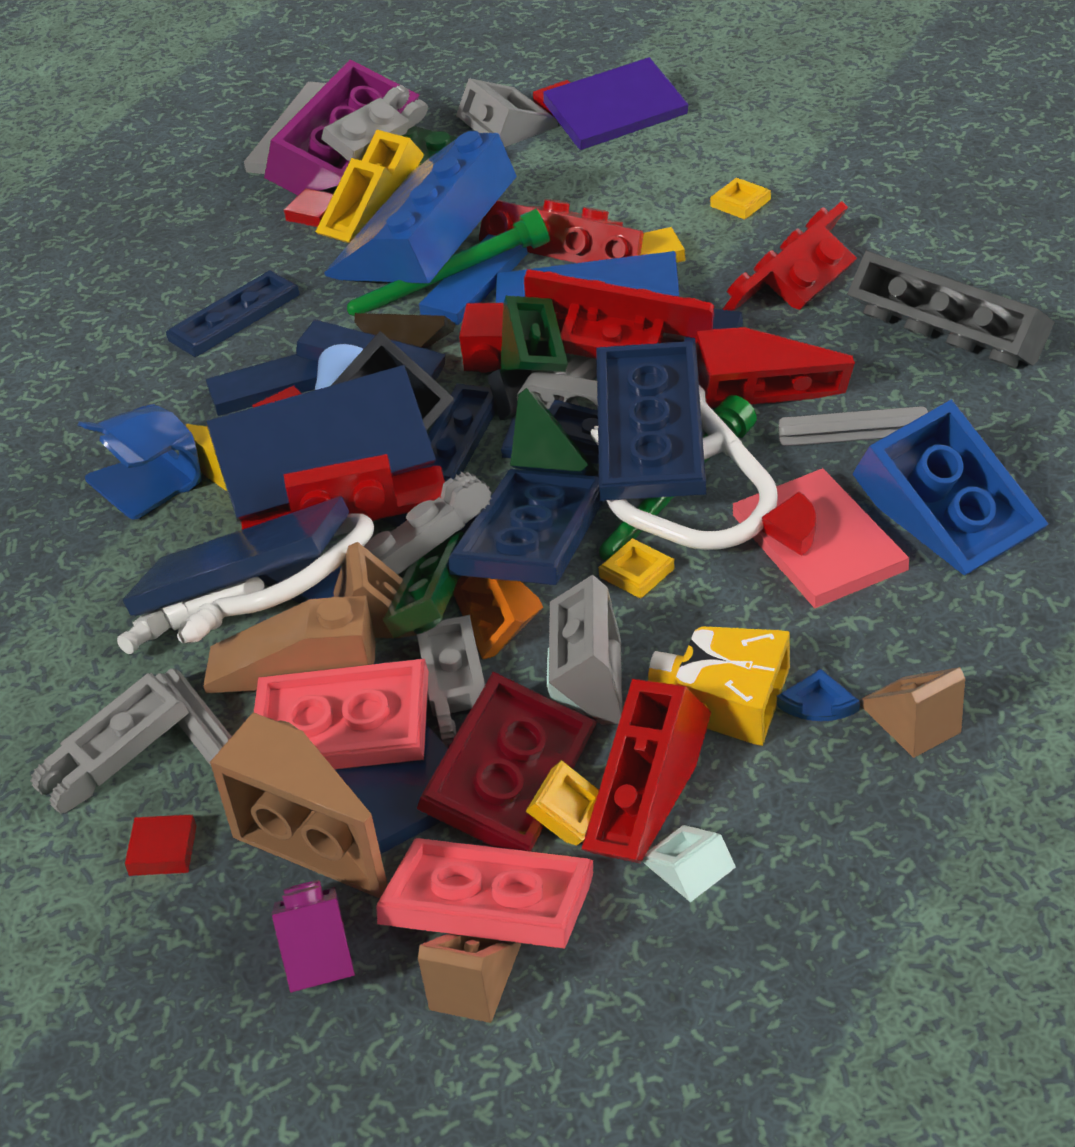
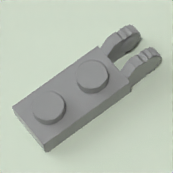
[322,85,428,161]
[364,472,492,574]
[417,615,485,748]
[30,673,189,814]

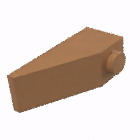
[203,596,376,693]

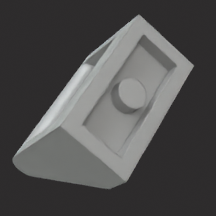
[456,78,558,147]
[549,575,623,725]

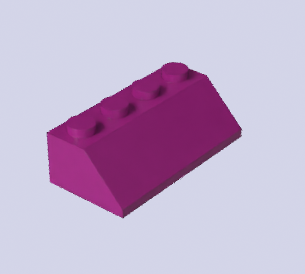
[264,59,419,195]

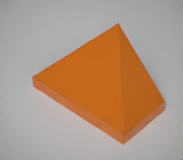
[453,576,543,659]

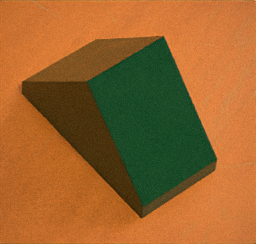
[500,296,568,373]
[510,388,599,476]

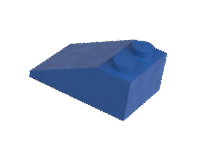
[852,399,1048,576]

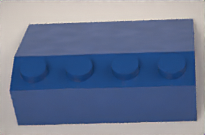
[324,131,517,283]

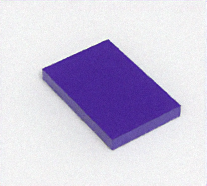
[543,57,688,150]

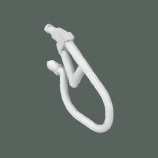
[591,385,778,550]
[117,514,374,654]

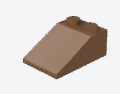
[210,712,388,898]

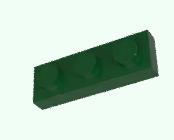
[383,530,464,638]

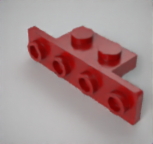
[479,199,644,263]
[722,201,857,311]
[524,269,714,359]
[241,454,445,530]

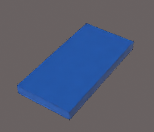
[496,251,680,303]

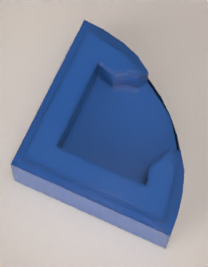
[777,669,860,721]

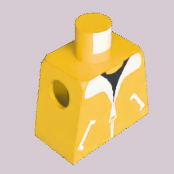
[648,626,790,746]

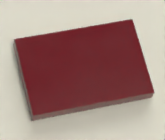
[417,671,597,852]

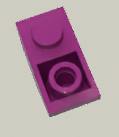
[272,880,355,993]

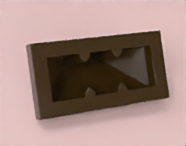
[354,313,455,349]

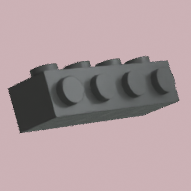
[847,250,1055,369]

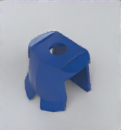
[77,404,201,519]

